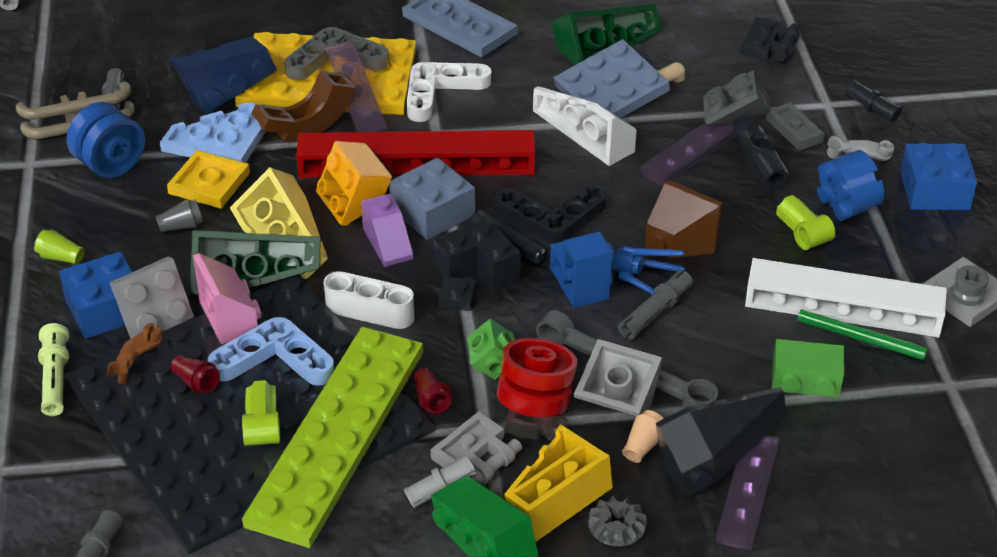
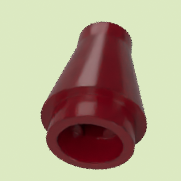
[171,355,220,394]
[414,368,452,414]

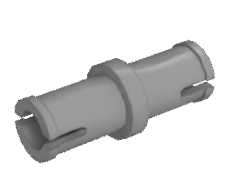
[403,454,478,509]

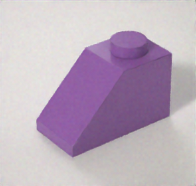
[361,194,413,267]

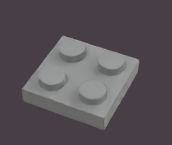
[109,257,194,339]
[923,257,997,327]

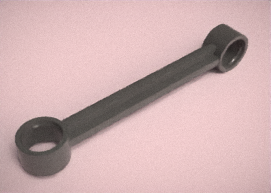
[536,310,718,409]

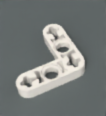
[407,62,491,122]

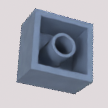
[389,158,475,240]

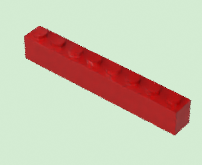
[296,130,535,178]

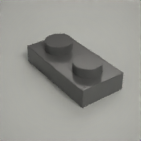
[766,102,824,151]

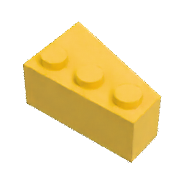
[504,424,613,542]

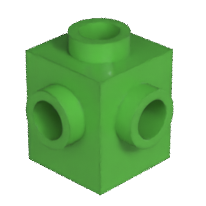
[467,319,515,380]

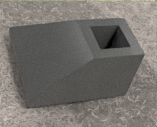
[703,70,771,125]

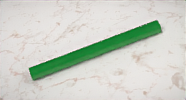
[797,309,928,360]

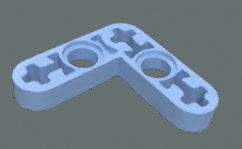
[208,317,334,385]

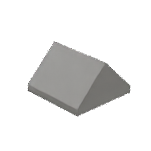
[574,339,662,416]

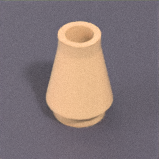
[622,410,664,463]

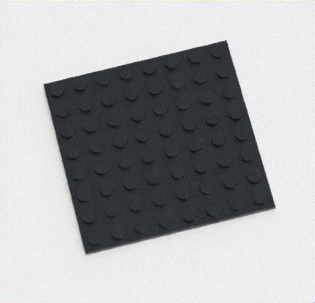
[64,275,436,554]

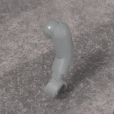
[827,136,894,162]

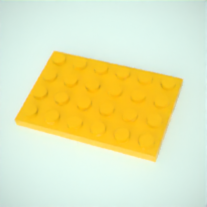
[235,32,416,115]

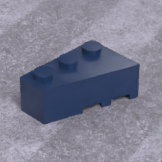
[170,36,277,115]

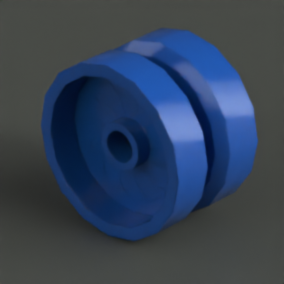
[66,102,145,179]

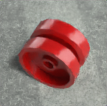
[496,338,577,418]

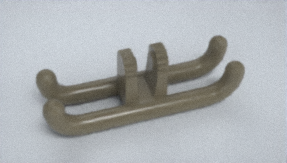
[16,82,135,139]

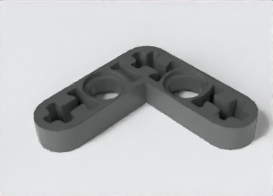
[285,27,389,80]

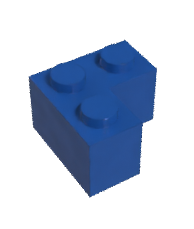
[550,232,615,308]

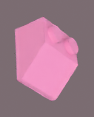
[193,253,261,344]

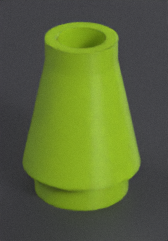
[34,229,85,265]

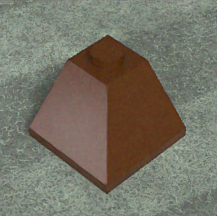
[645,180,722,259]

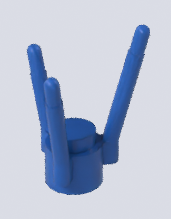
[613,246,685,295]

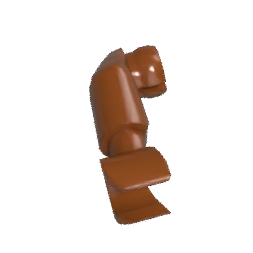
[107,323,162,384]

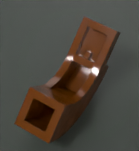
[251,70,357,142]

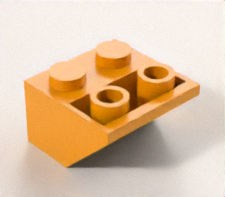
[316,141,392,226]

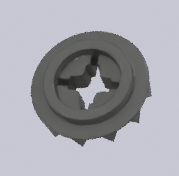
[588,496,647,546]

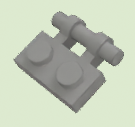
[431,411,522,485]

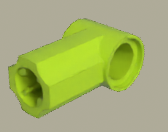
[776,195,835,250]
[242,381,280,446]

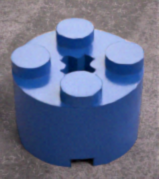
[817,150,884,221]

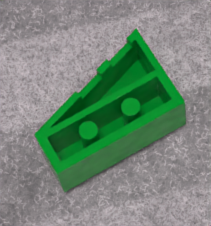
[431,475,539,557]

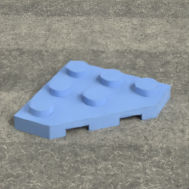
[160,102,266,163]

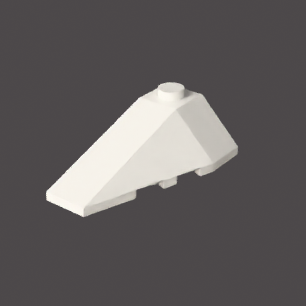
[533,86,637,166]

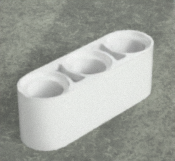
[324,272,415,329]

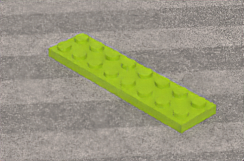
[242,327,423,548]

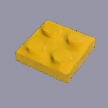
[167,150,250,209]

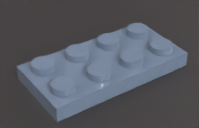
[402,0,518,58]

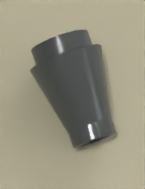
[156,199,204,233]

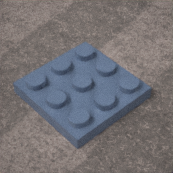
[553,39,670,118]

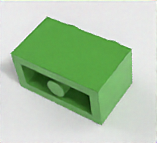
[772,339,844,398]

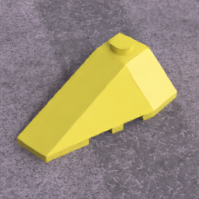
[230,167,328,279]

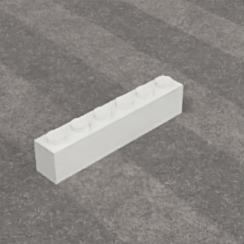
[745,258,947,337]

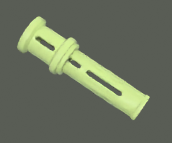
[38,323,69,416]

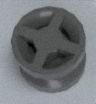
[952,265,989,306]

